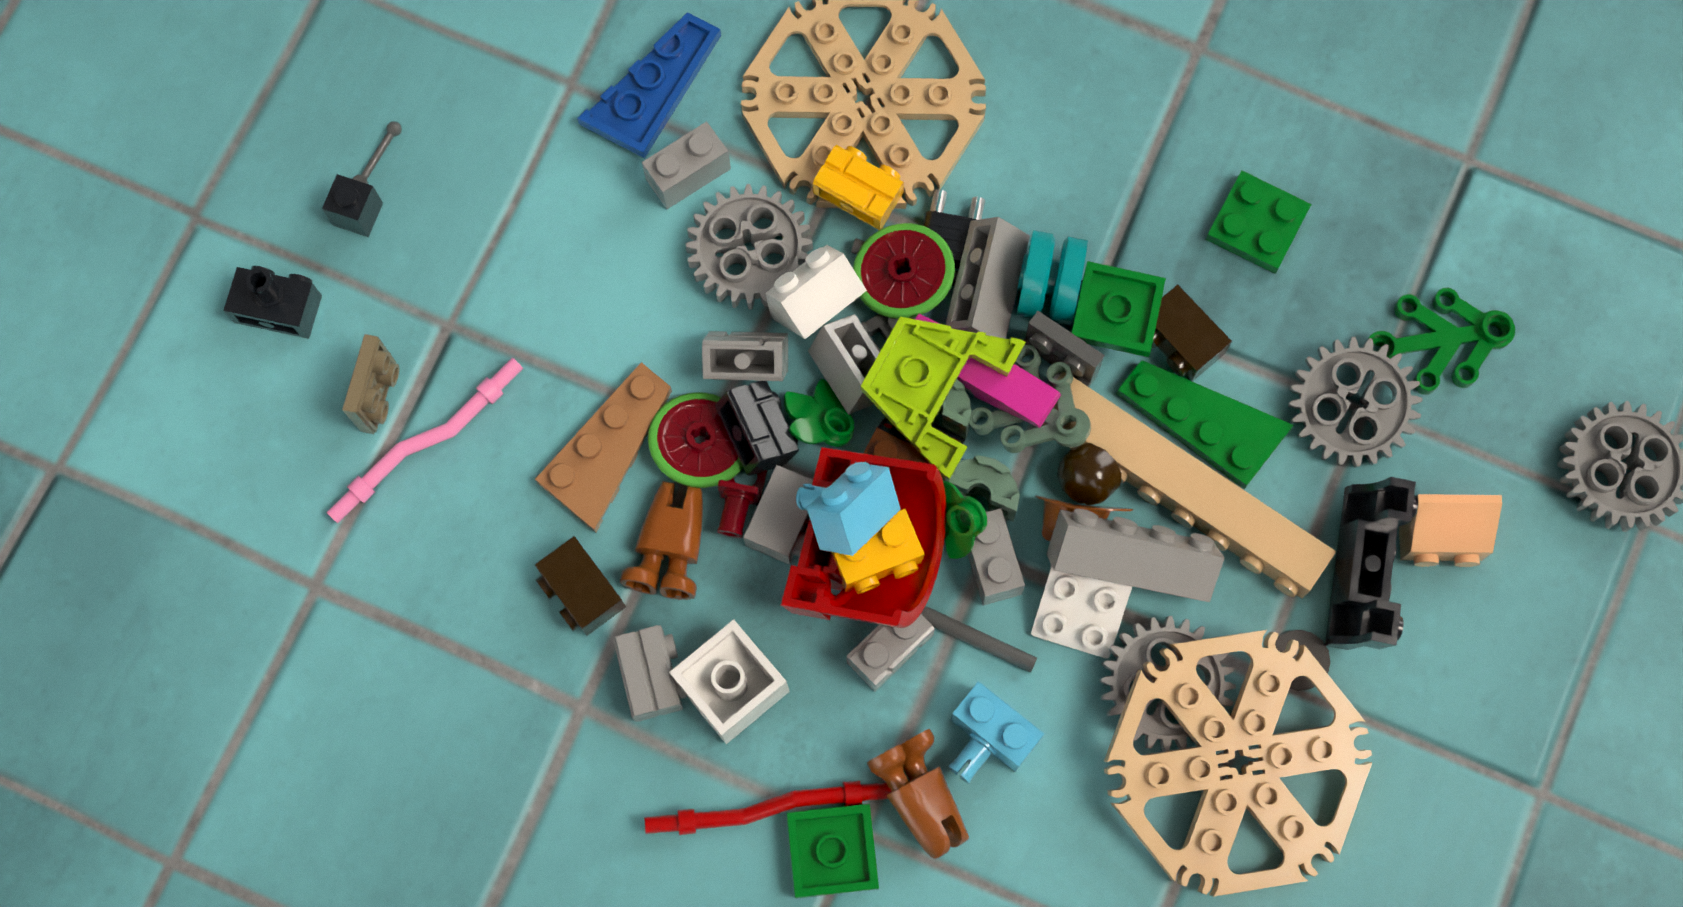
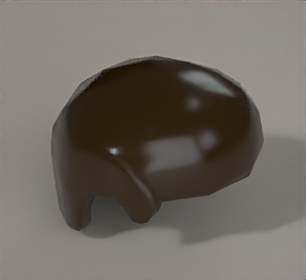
[1057,443,1122,505]

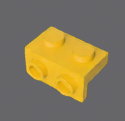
[832,509,924,594]

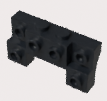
[1325,477,1418,650]

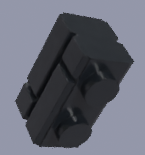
[715,381,799,476]

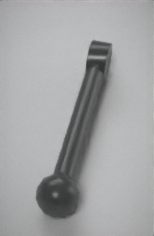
[353,121,402,184]

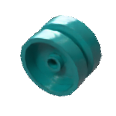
[1016,230,1088,325]

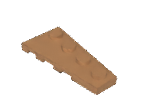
[535,362,672,533]

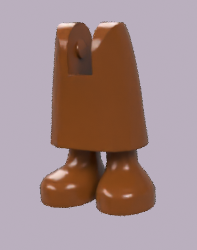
[620,481,703,600]
[867,728,969,859]

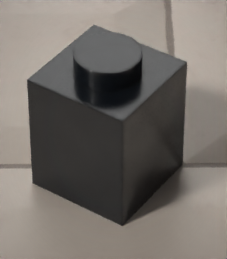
[322,174,383,237]

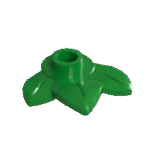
[784,379,854,447]
[943,480,987,559]

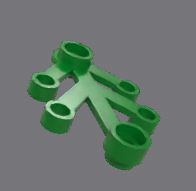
[1364,288,1515,395]

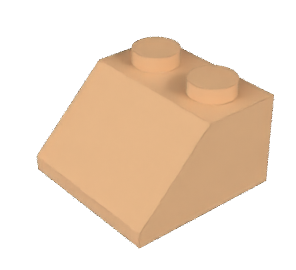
[1399,494,1502,567]

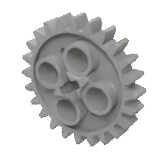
[686,184,813,309]
[1288,337,1423,467]
[1557,401,1683,532]
[1099,616,1236,751]

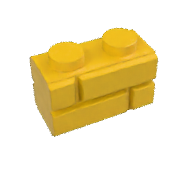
[812,145,904,230]

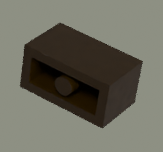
[1152,284,1232,382]
[535,536,626,636]

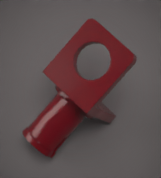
[717,470,768,538]

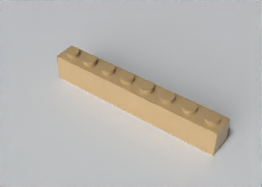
[1042,372,1336,599]

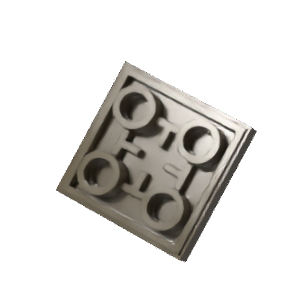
[342,334,400,434]

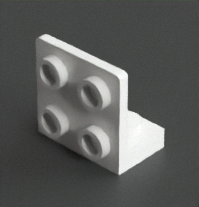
[1031,565,1132,658]

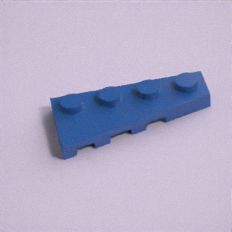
[577,12,721,159]

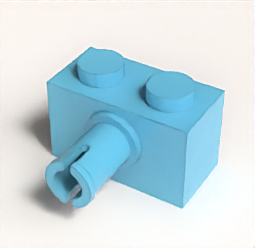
[796,462,901,556]
[948,681,1044,784]

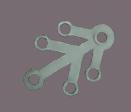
[965,345,1091,453]

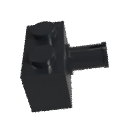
[223,266,322,339]

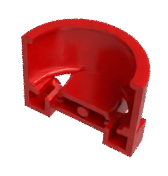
[781,447,946,628]

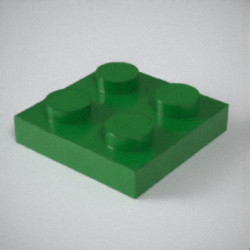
[1205,170,1312,274]
[1071,261,1166,357]
[787,804,879,899]

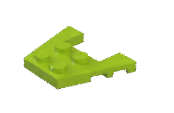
[860,317,1026,481]

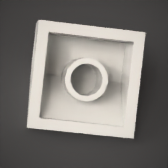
[765,245,867,339]
[669,620,790,744]

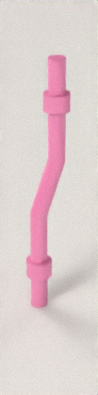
[326,358,523,523]

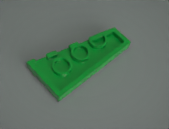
[1116,360,1294,489]

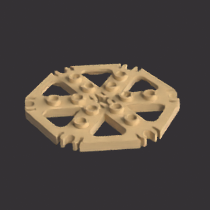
[741,0,986,209]
[1104,630,1372,897]

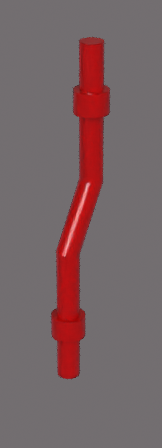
[644,780,892,835]

